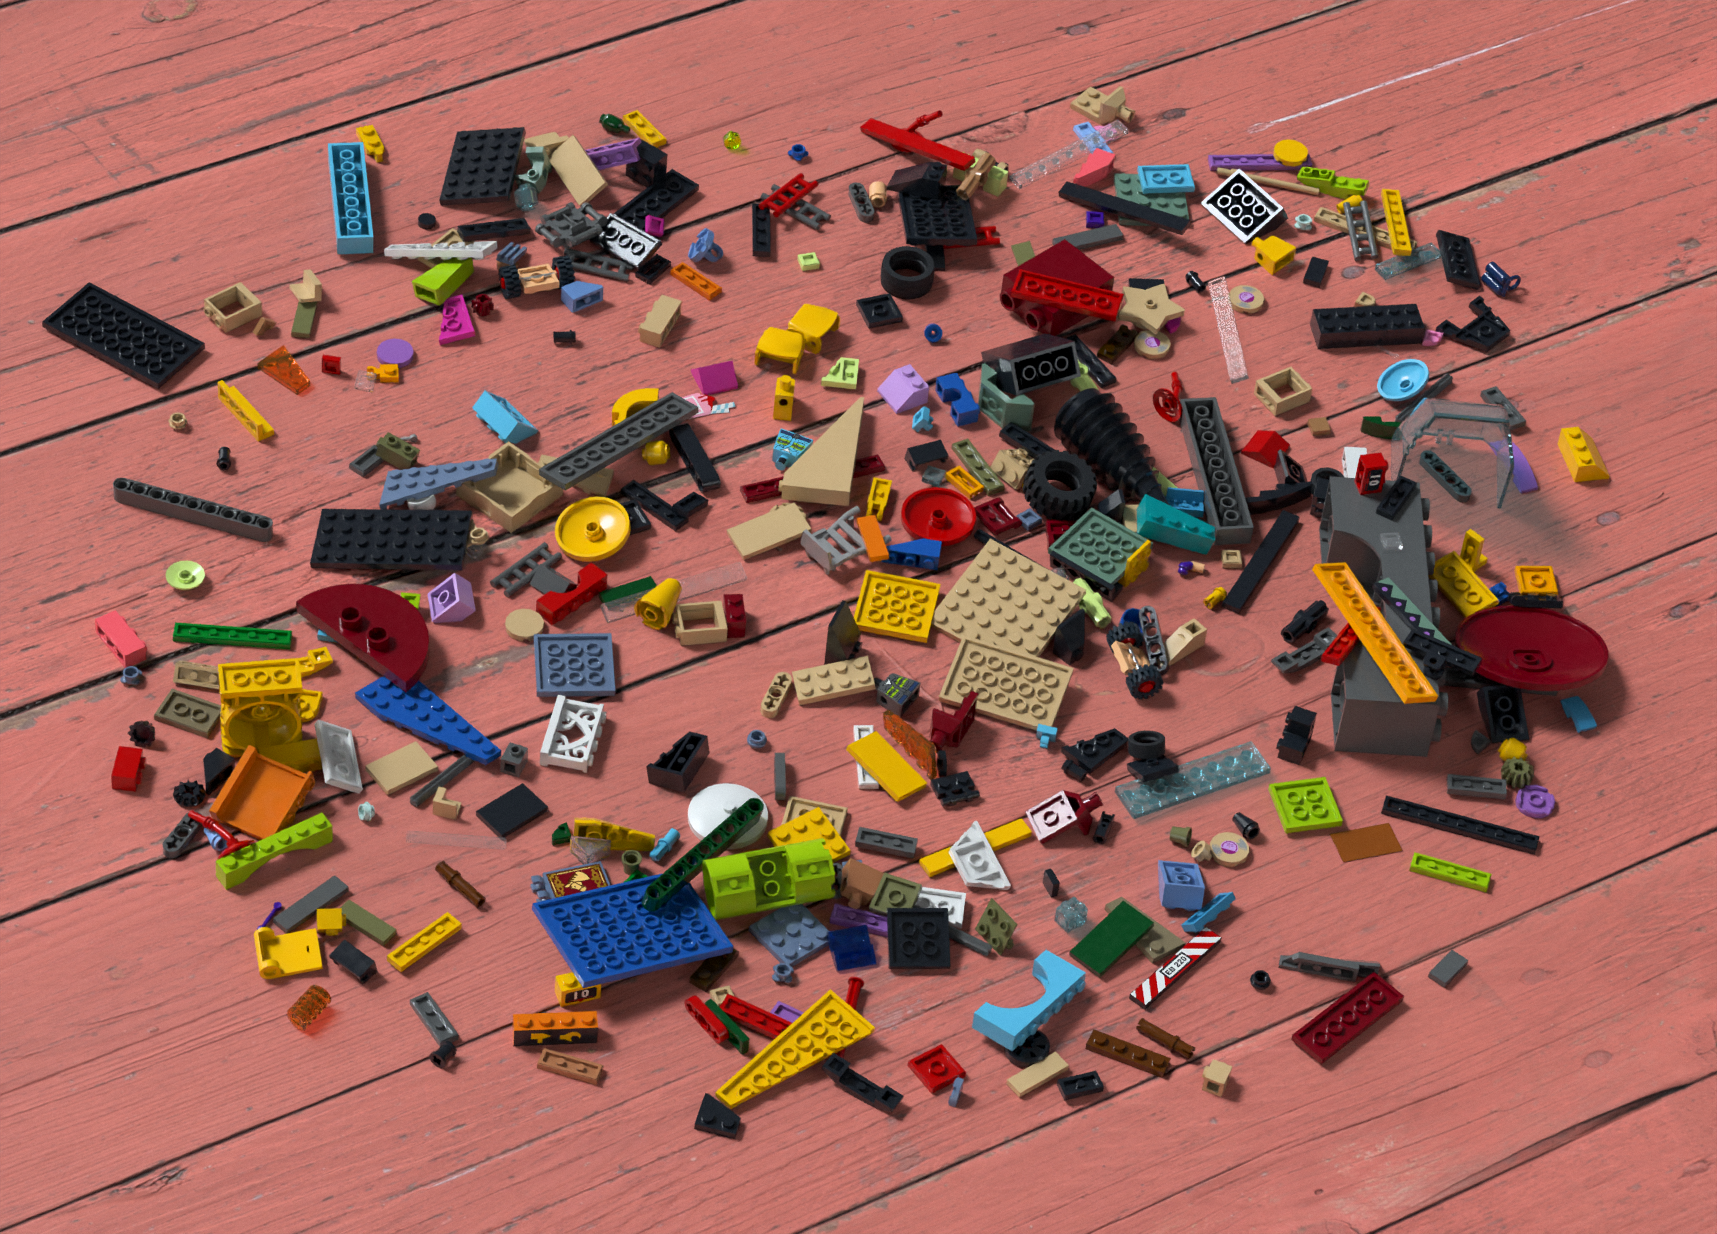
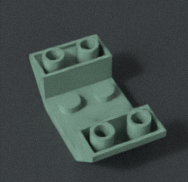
[978,363,1035,431]

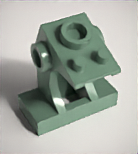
[515,146,552,194]

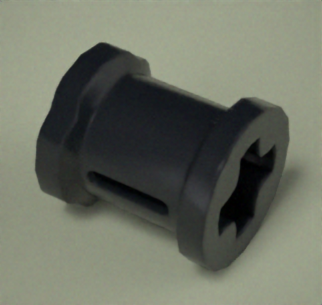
[429,1040,457,1068]

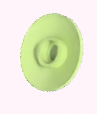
[166,561,205,590]

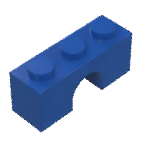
[935,373,980,427]

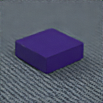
[1086,211,1104,228]

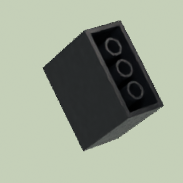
[981,333,1081,395]

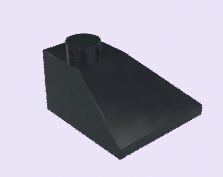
[1053,608,1085,666]

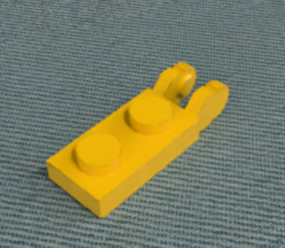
[866,477,892,521]

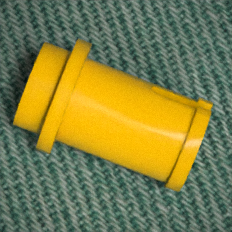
[1203,587,1227,609]

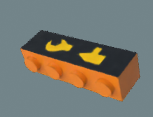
[512,1011,598,1046]

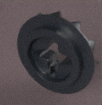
[173,780,206,807]

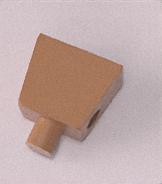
[840,858,884,909]

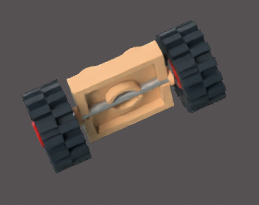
[498,255,575,299]
[1106,621,1164,700]

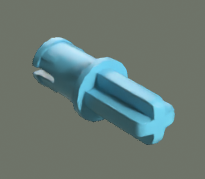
[649,828,681,861]

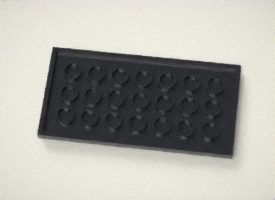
[42,282,205,389]
[310,509,473,570]

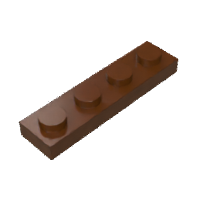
[1085,1029,1171,1078]

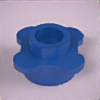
[788,144,809,161]

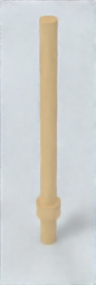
[1216,167,1319,195]

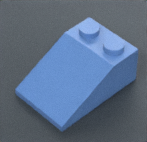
[1158,860,1205,911]

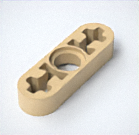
[760,672,792,718]

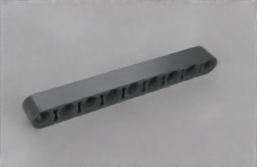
[113,478,273,542]

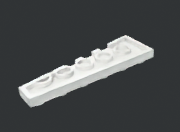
[384,241,498,260]

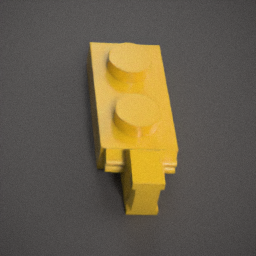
[356,125,385,163]

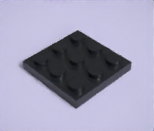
[886,908,951,969]

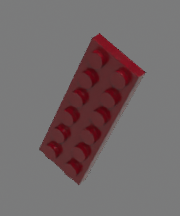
[1291,972,1404,1065]

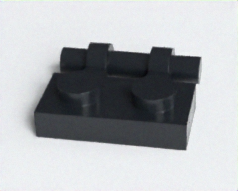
[930,771,980,806]

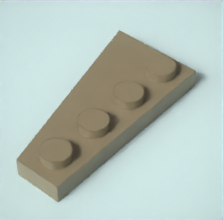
[1105,897,1186,964]

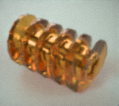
[287,985,331,1031]

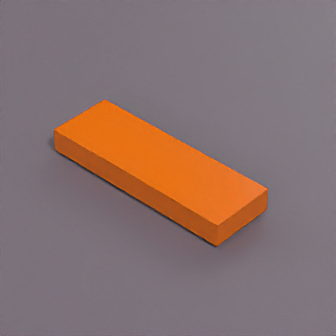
[670,262,722,301]
[857,515,889,562]

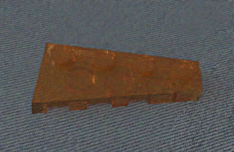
[883,710,937,780]

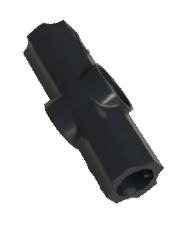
[1281,600,1329,643]

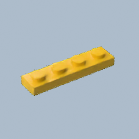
[387,912,462,972]

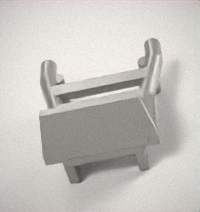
[801,506,892,575]

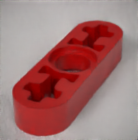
[684,995,729,1044]

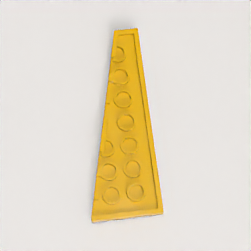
[715,989,875,1109]

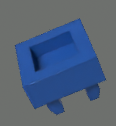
[1489,582,1509,607]

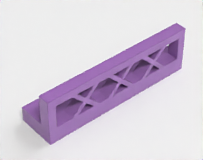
[585,138,641,170]

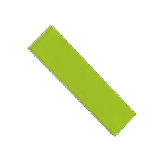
[1409,852,1492,893]

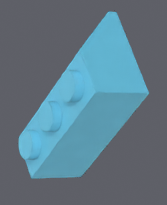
[472,390,539,444]

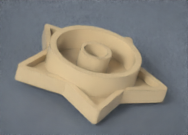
[1118,284,1185,334]

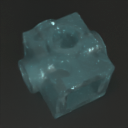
[1054,897,1088,933]

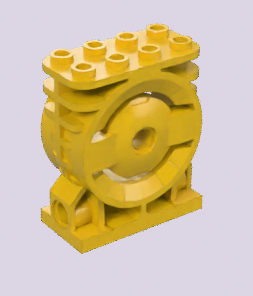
[218,658,303,757]

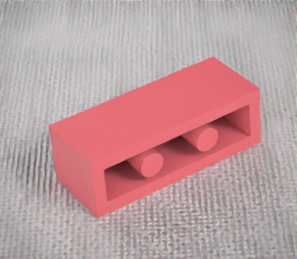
[95,610,147,668]

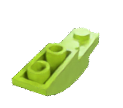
[1297,167,1369,199]

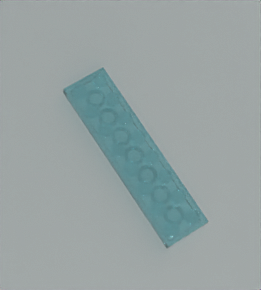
[1115,741,1271,819]

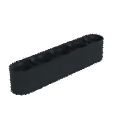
[669,423,721,493]

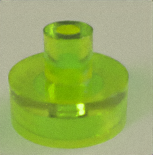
[723,131,741,149]

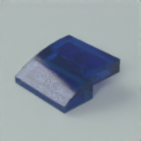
[826,925,877,971]

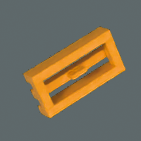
[945,465,984,500]

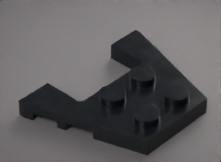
[1436,296,1511,352]

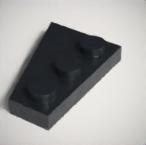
[1061,728,1128,774]

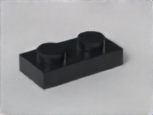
[1057,1071,1104,1101]

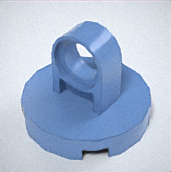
[688,228,723,262]

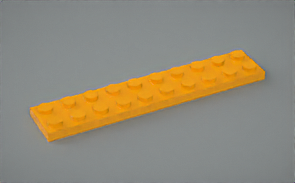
[1312,562,1438,704]

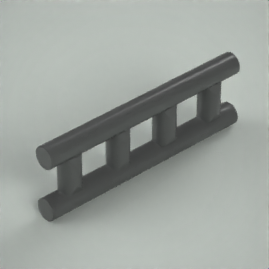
[760,184,831,230]
[1343,200,1379,261]
[564,248,634,282]
[490,542,562,597]

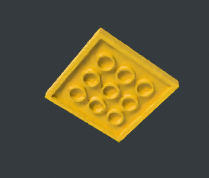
[854,570,941,643]

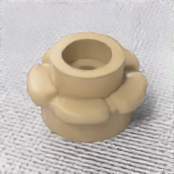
[169,412,187,430]

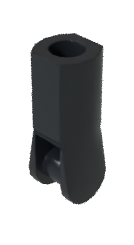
[1093,811,1115,845]

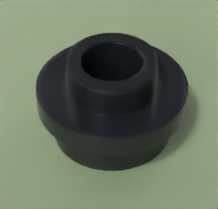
[1250,970,1271,990]

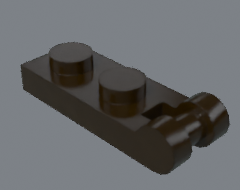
[1097,324,1139,365]
[689,948,739,992]

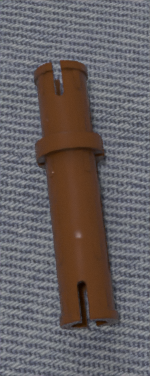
[435,861,486,908]
[1136,1018,1195,1059]

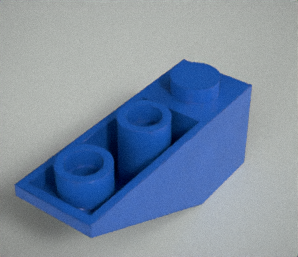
[881,539,942,570]

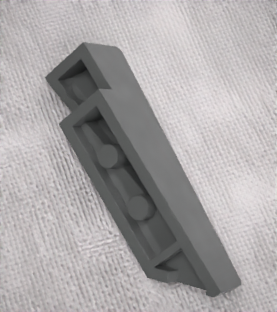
[1278,952,1380,982]

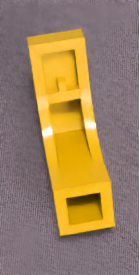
[612,388,659,426]

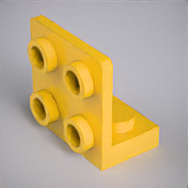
[1118,540,1151,587]

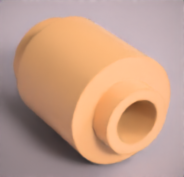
[869,181,887,208]

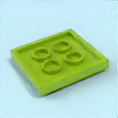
[1268,777,1343,833]

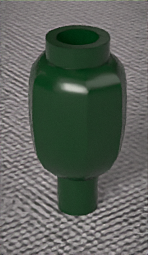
[599,114,631,134]

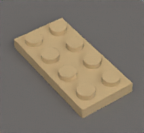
[792,656,875,705]

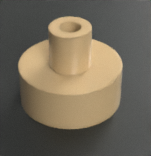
[1191,841,1212,862]

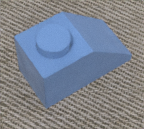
[561,281,604,313]

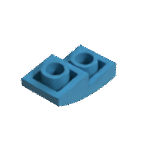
[1560,696,1597,733]

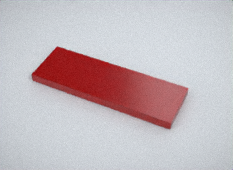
[1011,269,1124,322]

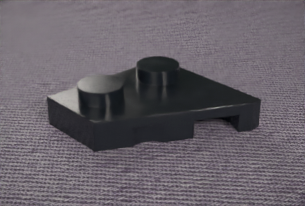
[694,1093,741,1139]

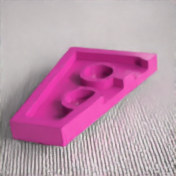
[439,294,475,345]

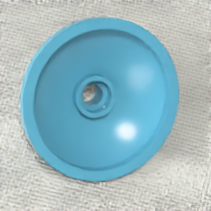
[1377,359,1430,401]

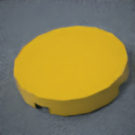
[1273,139,1308,167]

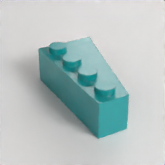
[1137,494,1215,555]

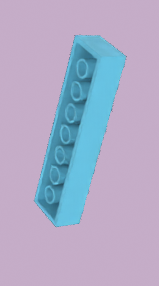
[328,142,373,254]

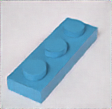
[1181,892,1236,933]

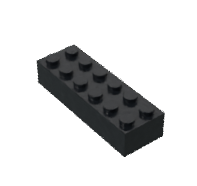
[1310,304,1425,349]

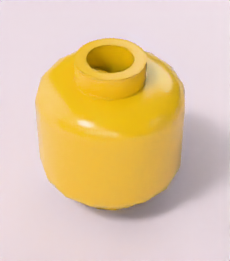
[642,440,670,465]
[1498,737,1528,762]

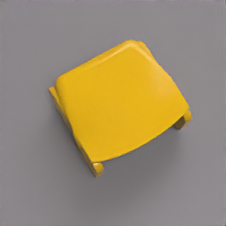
[787,304,840,354]
[754,327,806,374]

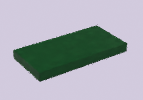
[1069,901,1154,978]

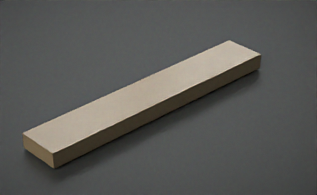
[1314,207,1418,257]

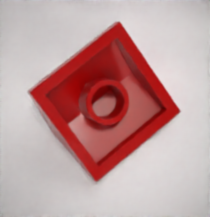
[1241,430,1290,468]

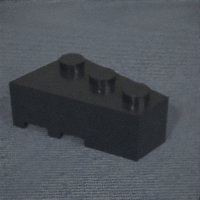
[646,731,710,792]

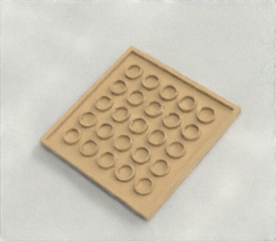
[931,539,1086,657]

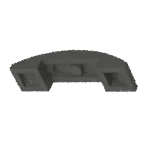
[1271,627,1337,674]

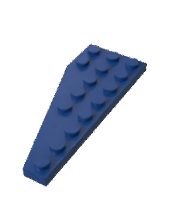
[355,676,501,765]

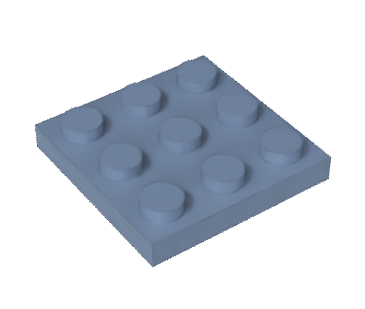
[749,904,835,967]

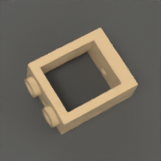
[203,282,262,333]
[1254,367,1312,416]
[672,601,728,645]

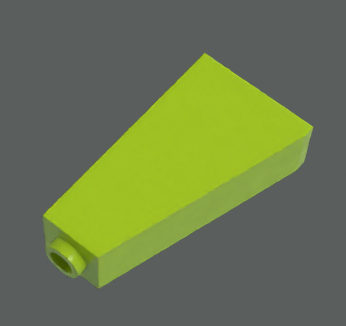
[412,257,475,305]

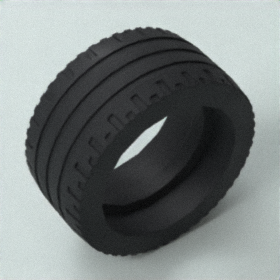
[880,246,935,300]

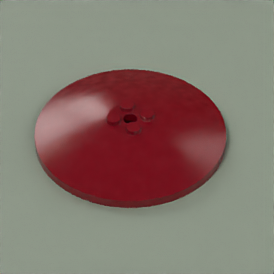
[1455,606,1609,691]

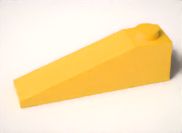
[573,817,655,851]

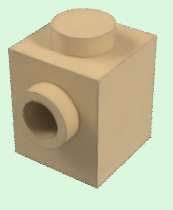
[1202,1059,1232,1097]

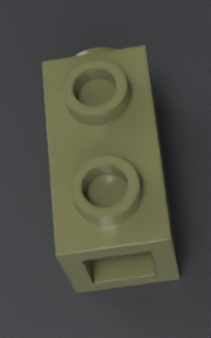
[376,432,420,470]

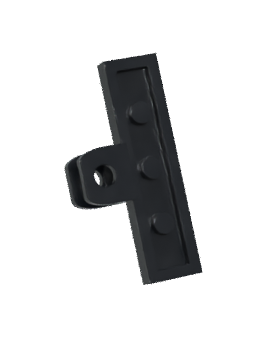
[1403,628,1482,680]

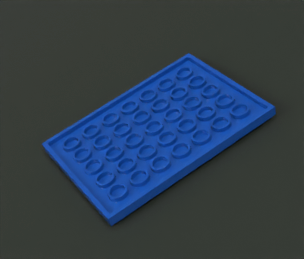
[532,873,733,988]

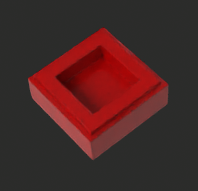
[322,354,341,375]

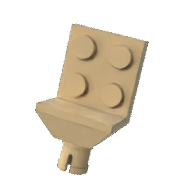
[1070,86,1135,125]

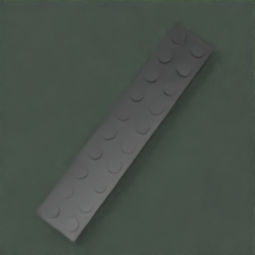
[539,392,698,491]

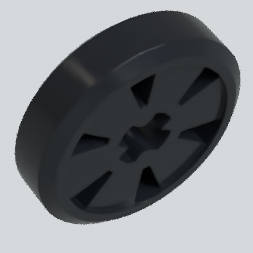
[1004,1029,1050,1068]

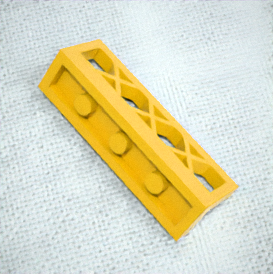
[218,380,274,442]

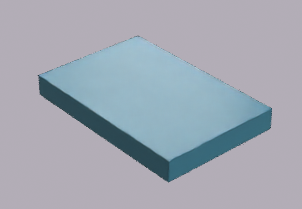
[1137,164,1195,194]

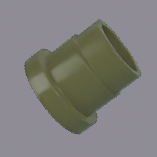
[1170,826,1192,847]
[621,850,642,875]

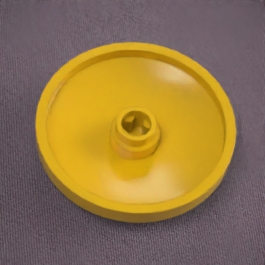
[555,497,631,562]

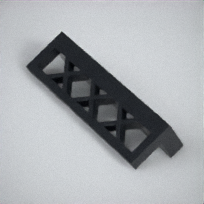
[1050,551,1123,602]

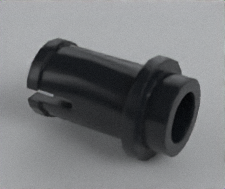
[1185,271,1206,293]
[553,330,576,344]
[216,447,231,470]
[1061,759,1088,782]

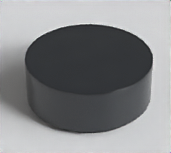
[418,213,436,229]

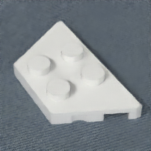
[949,821,1011,890]

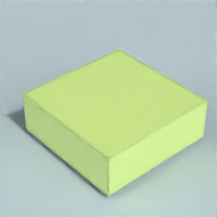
[797,252,820,271]

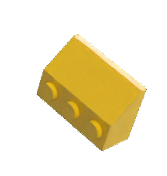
[1557,427,1610,482]

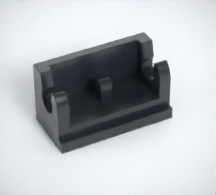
[904,440,949,471]
[329,939,378,984]

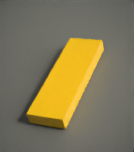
[623,110,667,148]

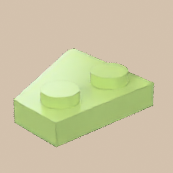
[821,357,859,389]

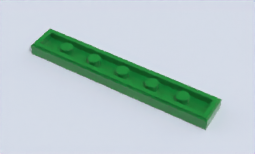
[173,622,292,650]

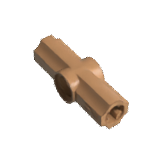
[956,152,996,201]

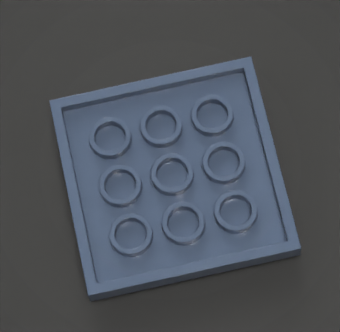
[534,633,615,697]

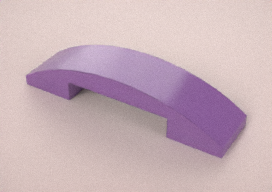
[1488,438,1538,493]

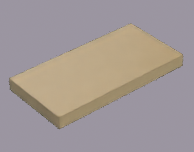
[548,135,608,206]
[727,502,811,560]

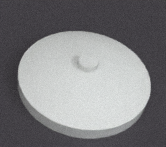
[688,783,768,849]

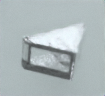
[570,836,611,865]

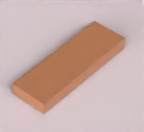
[537,1048,604,1085]

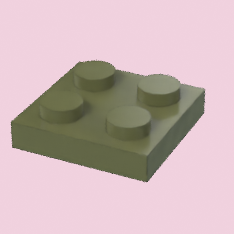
[869,873,922,916]

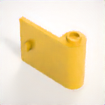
[254,927,323,979]

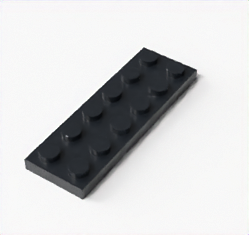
[614,169,699,232]

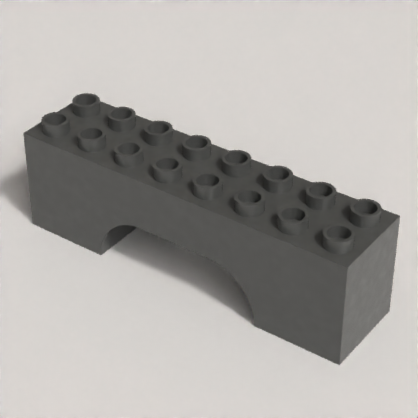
[1319,476,1448,757]

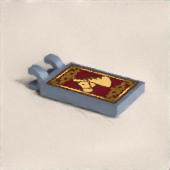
[530,861,610,903]

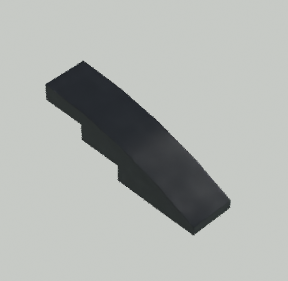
[1245,481,1313,515]

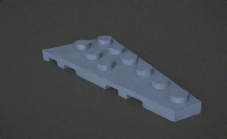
[379,458,499,509]

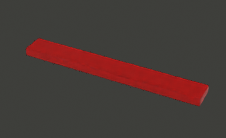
[860,118,976,171]

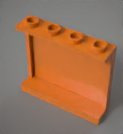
[209,745,315,840]

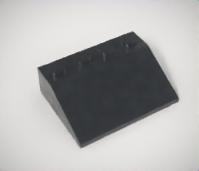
[1201,169,1288,244]

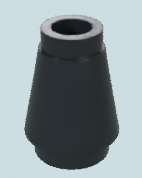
[1232,812,1260,839]

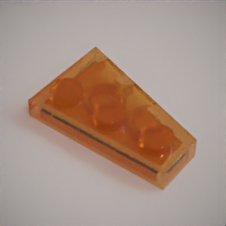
[257,345,310,395]

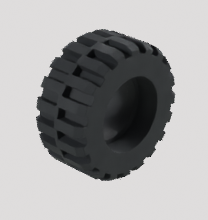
[1023,450,1097,521]

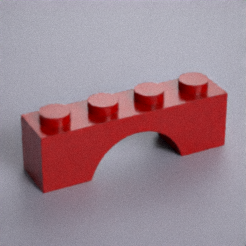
[536,562,608,625]

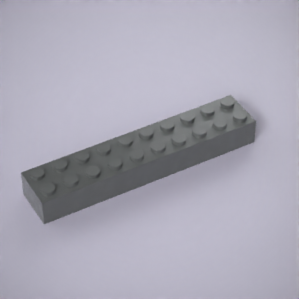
[1179,397,1254,545]

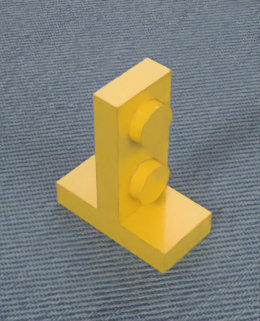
[1460,529,1488,572]

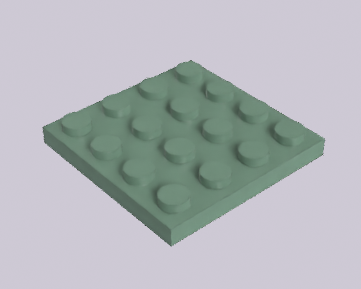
[1113,173,1189,226]
[1048,508,1153,585]

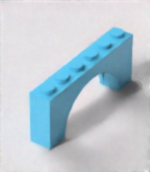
[972,950,1086,1051]

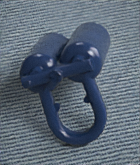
[1481,261,1521,297]

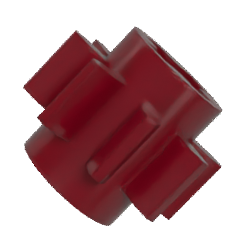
[471,294,494,317]

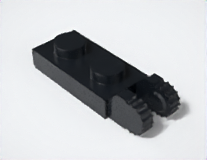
[1508,592,1563,608]

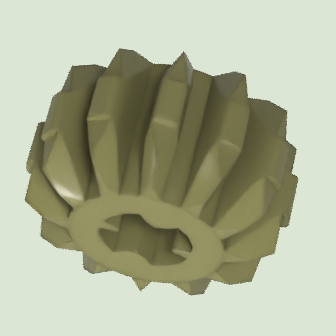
[1501,757,1534,789]

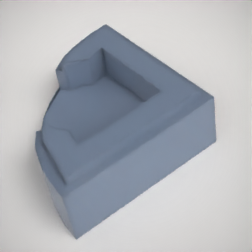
[948,1077,964,1107]

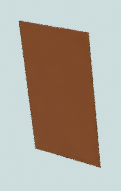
[1330,823,1403,862]

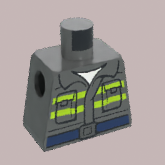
[874,673,921,718]

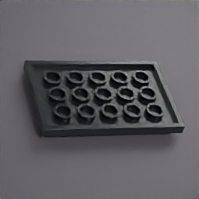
[439,127,526,206]
[897,185,977,246]

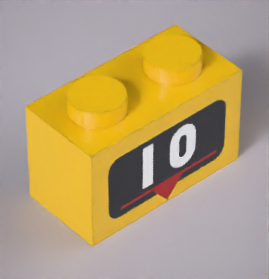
[555,972,601,1007]

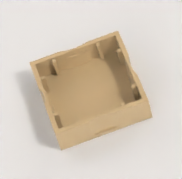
[456,442,563,533]

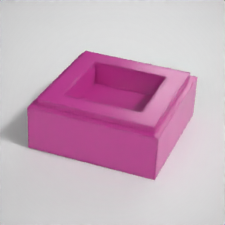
[645,215,664,237]

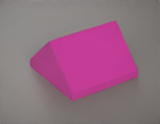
[691,361,738,395]

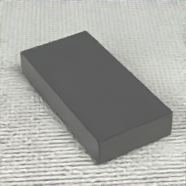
[349,445,385,477]
[1428,950,1468,988]

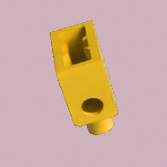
[1252,236,1296,275]
[773,375,795,421]

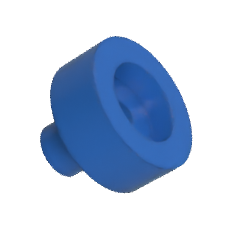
[924,323,943,342]

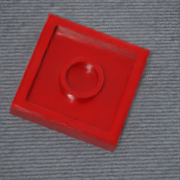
[907,1044,966,1094]

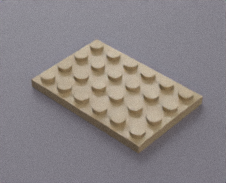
[939,635,1074,731]

